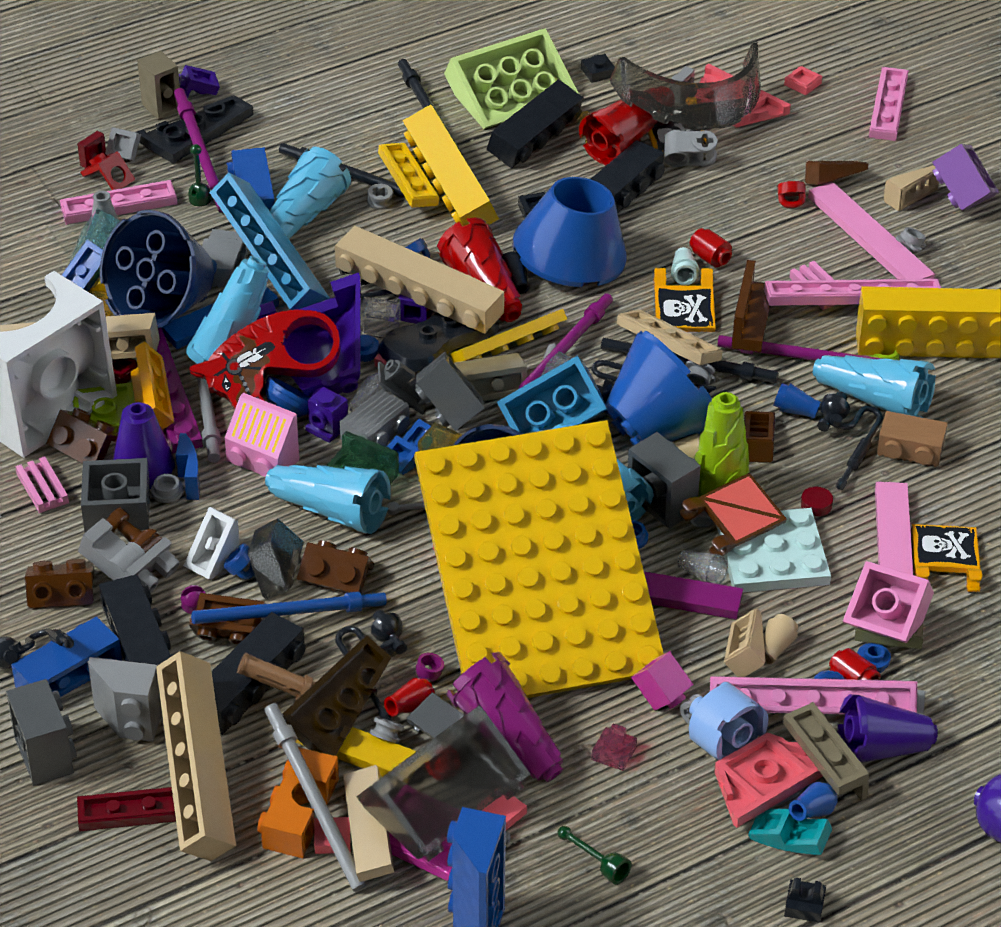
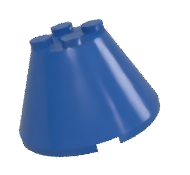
[605,331,712,446]

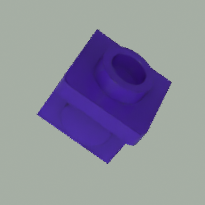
[179,65,220,98]

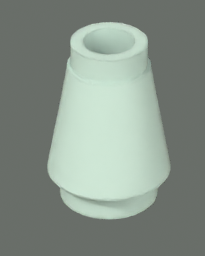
[671,247,700,285]

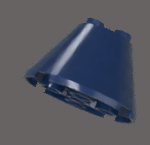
[100,210,217,329]

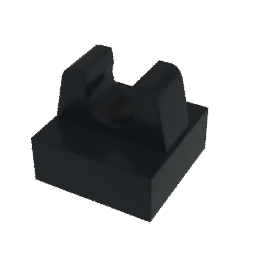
[784,878,826,923]

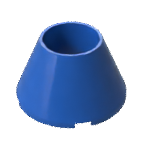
[512,177,627,287]

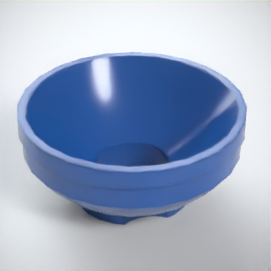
[264,376,310,417]

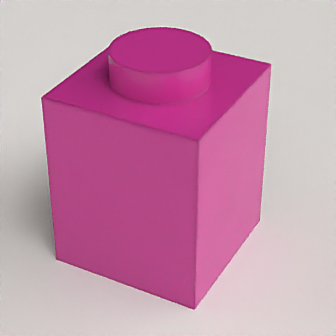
[631,651,694,711]

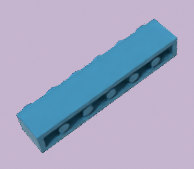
[209,172,330,310]

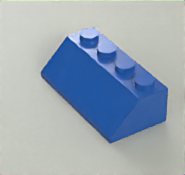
[447,807,506,927]

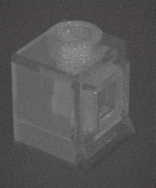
[361,297,401,339]

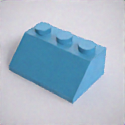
[497,355,608,434]

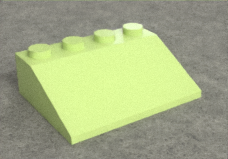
[444,28,579,130]

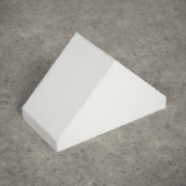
[183,507,240,580]

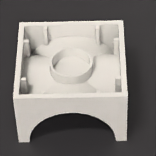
[0,271,117,458]

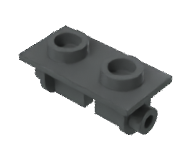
[378,359,431,415]

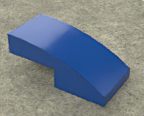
[378,418,445,475]
[176,433,200,500]

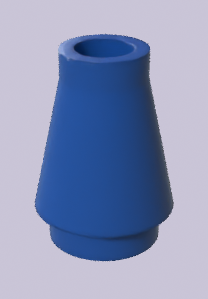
[773,383,821,419]
[789,782,838,821]

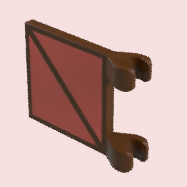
[679,473,787,559]

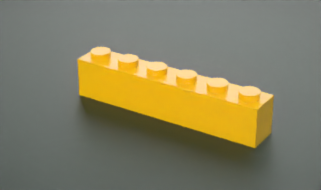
[403,105,499,226]

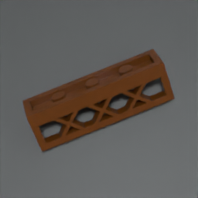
[731,260,771,352]

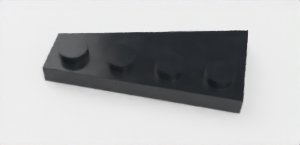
[136,95,254,164]

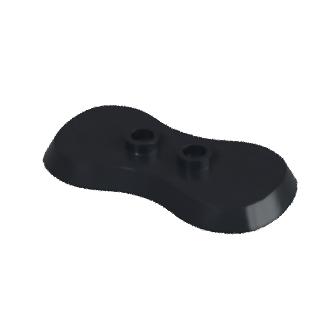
[378,312,499,372]

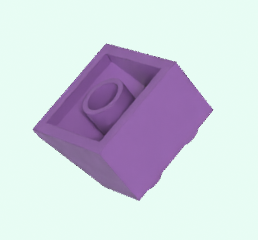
[932,144,1000,210]

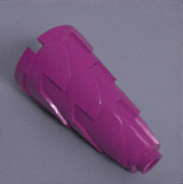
[446,652,563,783]

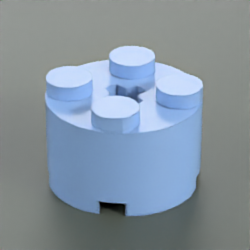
[689,682,768,761]

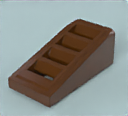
[805,161,869,185]
[744,411,775,463]

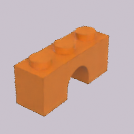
[257,747,339,858]

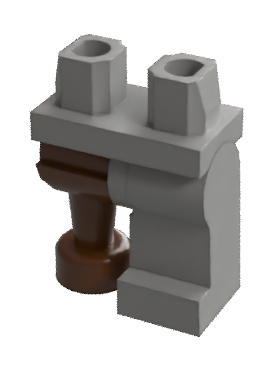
[78,507,179,593]

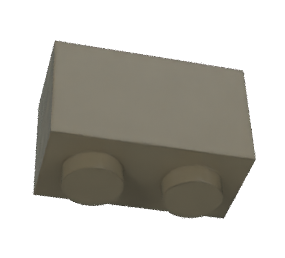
[137,51,180,120]

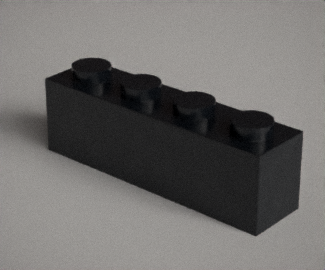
[486,79,584,169]
[591,140,665,213]
[99,574,175,666]
[211,612,306,735]

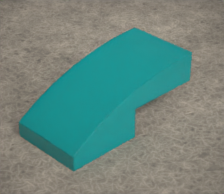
[748,809,832,855]

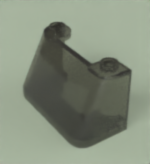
[356,705,530,861]

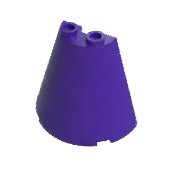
[257,272,361,397]

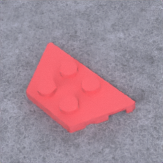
[694,63,791,127]
[715,732,823,828]

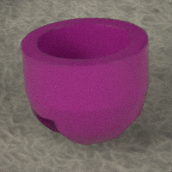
[180,585,206,614]
[416,652,444,682]

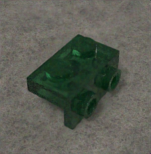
[326,431,399,485]

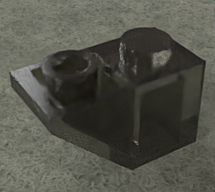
[248,518,304,600]

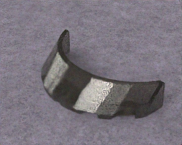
[610,42,761,130]

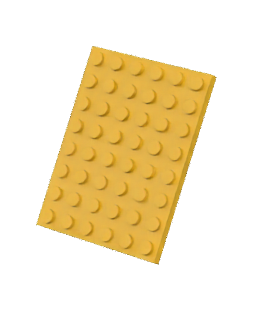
[414,420,664,698]

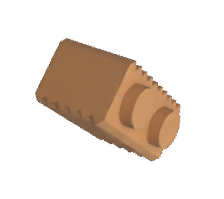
[877,411,948,467]

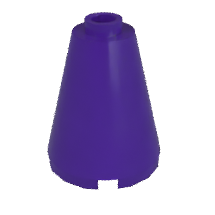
[113,402,175,489]
[837,694,938,763]

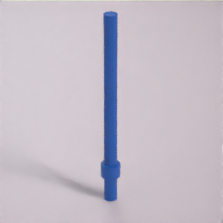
[191,592,387,624]

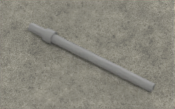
[192,336,221,463]
[264,703,366,892]

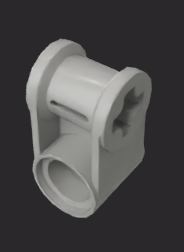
[664,130,718,167]

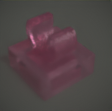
[591,723,637,771]

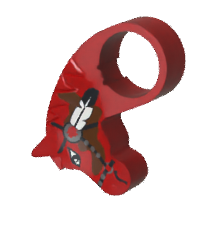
[189,309,340,410]

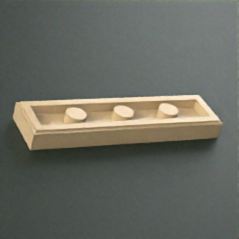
[617,309,723,365]
[343,765,395,882]

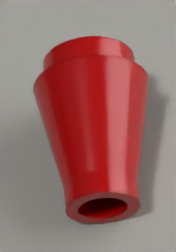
[384,678,435,716]

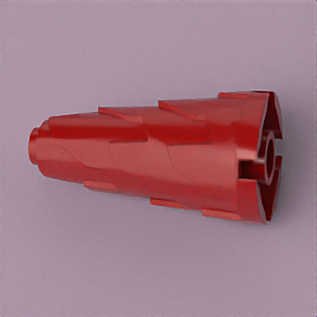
[579,85,674,166]
[437,217,523,322]

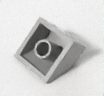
[88,657,162,742]

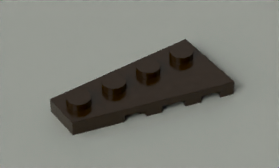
[282,635,392,756]

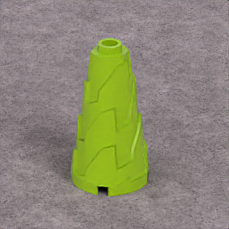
[694,392,750,497]

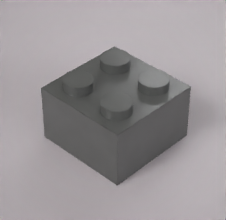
[415,352,485,431]
[628,432,701,529]
[81,458,150,533]
[6,679,77,786]

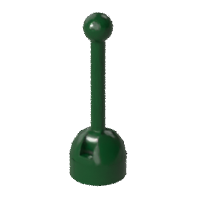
[188,144,211,206]
[557,826,632,885]

